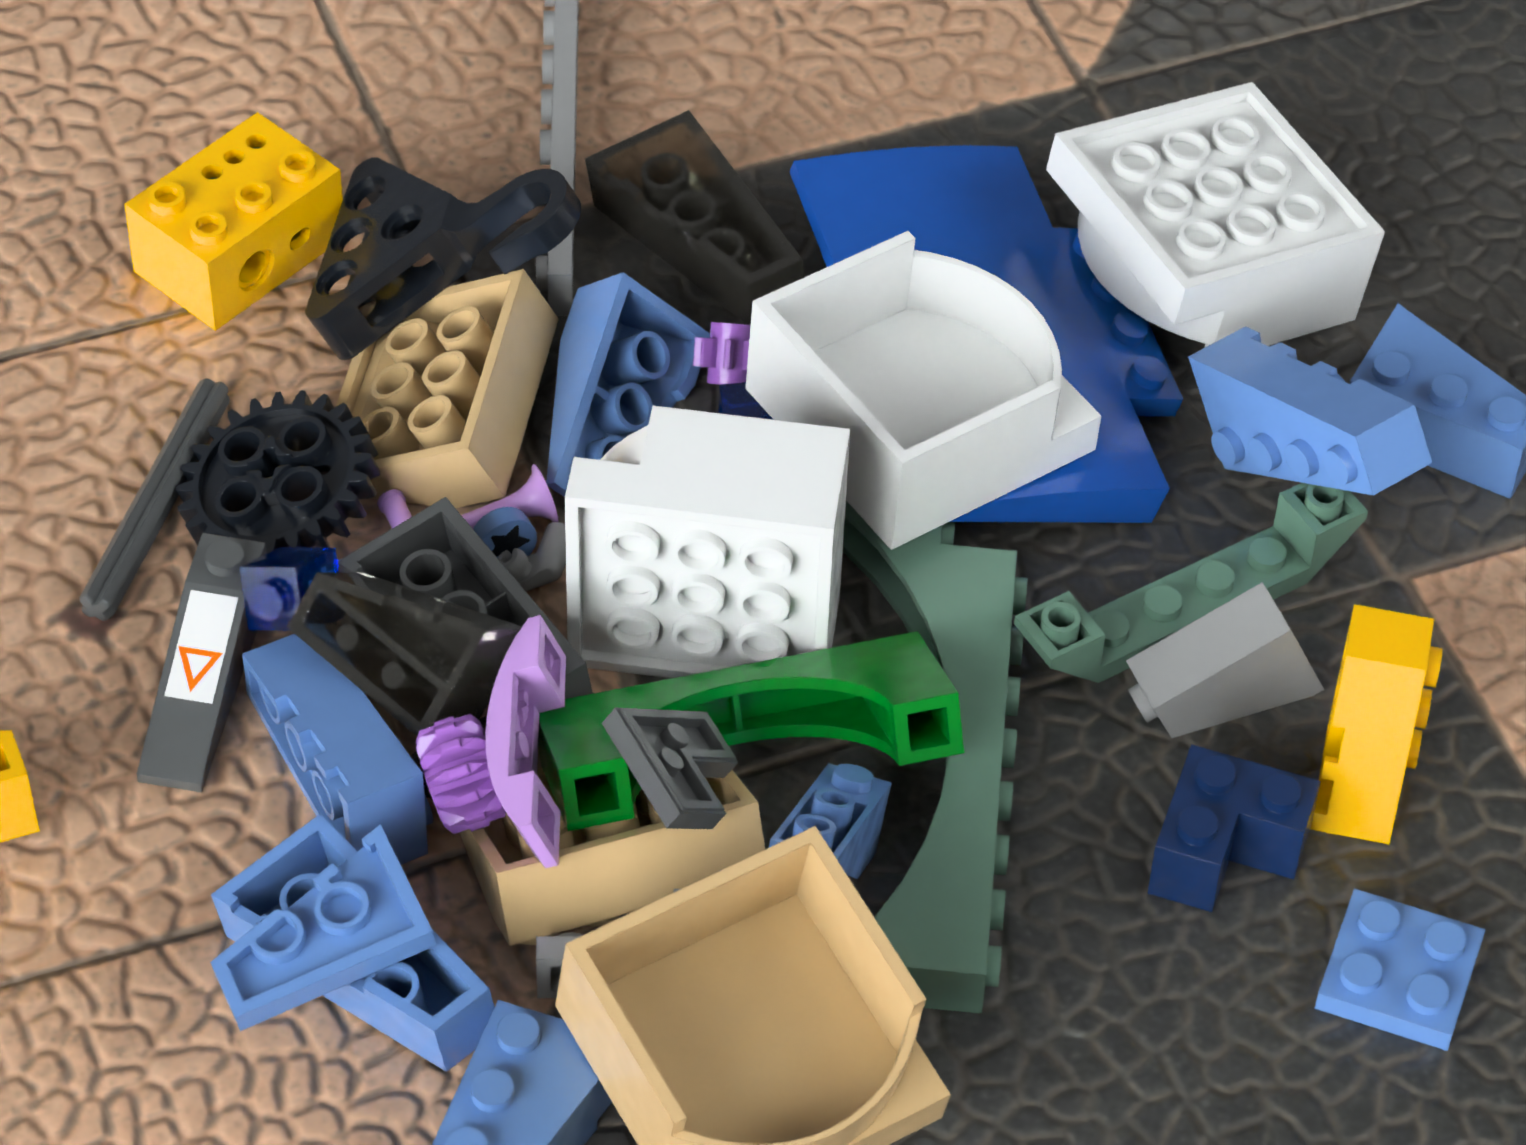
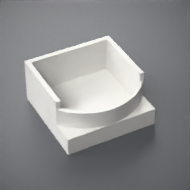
[1046,82,1385,348]
[745,231,1101,550]
[565,405,850,678]

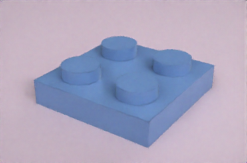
[1314,888,1486,1051]

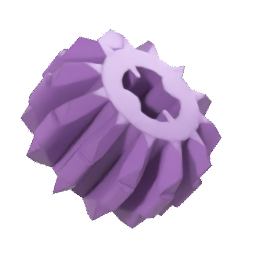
[416,714,506,834]

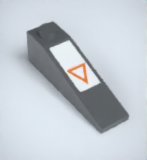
[137,533,271,793]

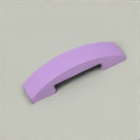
[485,615,566,868]

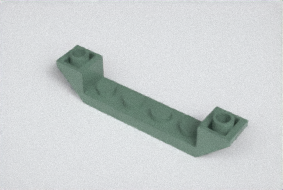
[1014,483,1368,683]

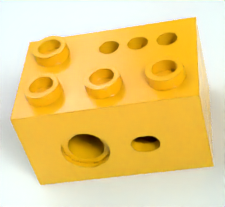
[125,112,343,331]

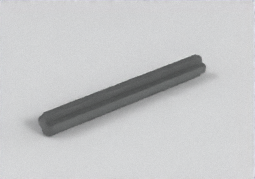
[80,378,230,621]

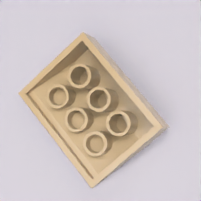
[336,269,559,508]
[459,767,765,946]

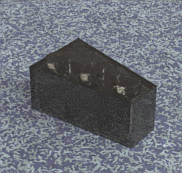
[287,572,522,736]

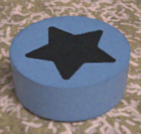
[473,507,537,558]

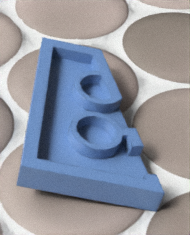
[210,824,437,1031]

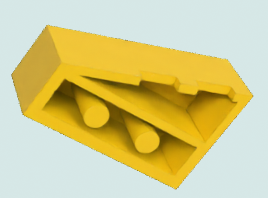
[1310,604,1443,844]

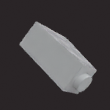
[1126,582,1325,738]

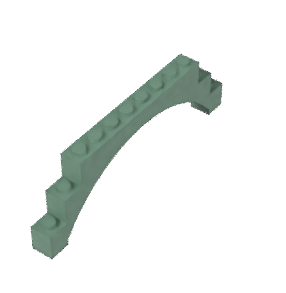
[843,501,1028,1013]

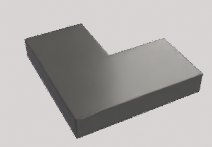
[602,707,738,829]

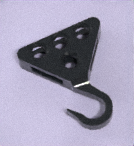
[305,157,581,360]

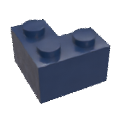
[1147,744,1321,912]

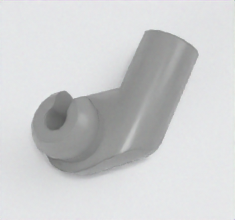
[498,522,566,592]

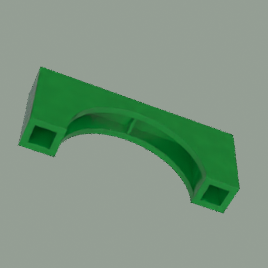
[538,631,964,831]

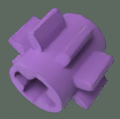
[693,322,751,386]

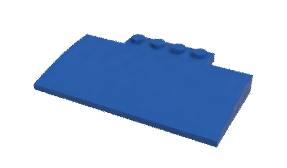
[789,145,1184,523]

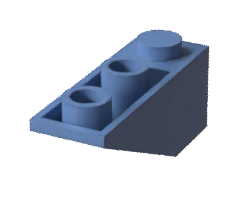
[769,763,892,879]

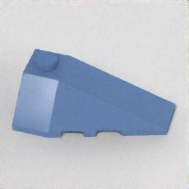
[546,272,710,497]

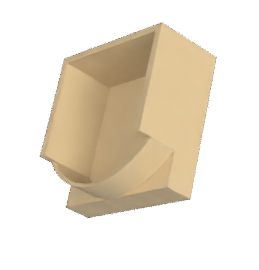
[555,826,951,1145]

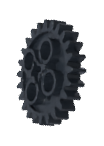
[176,390,381,572]

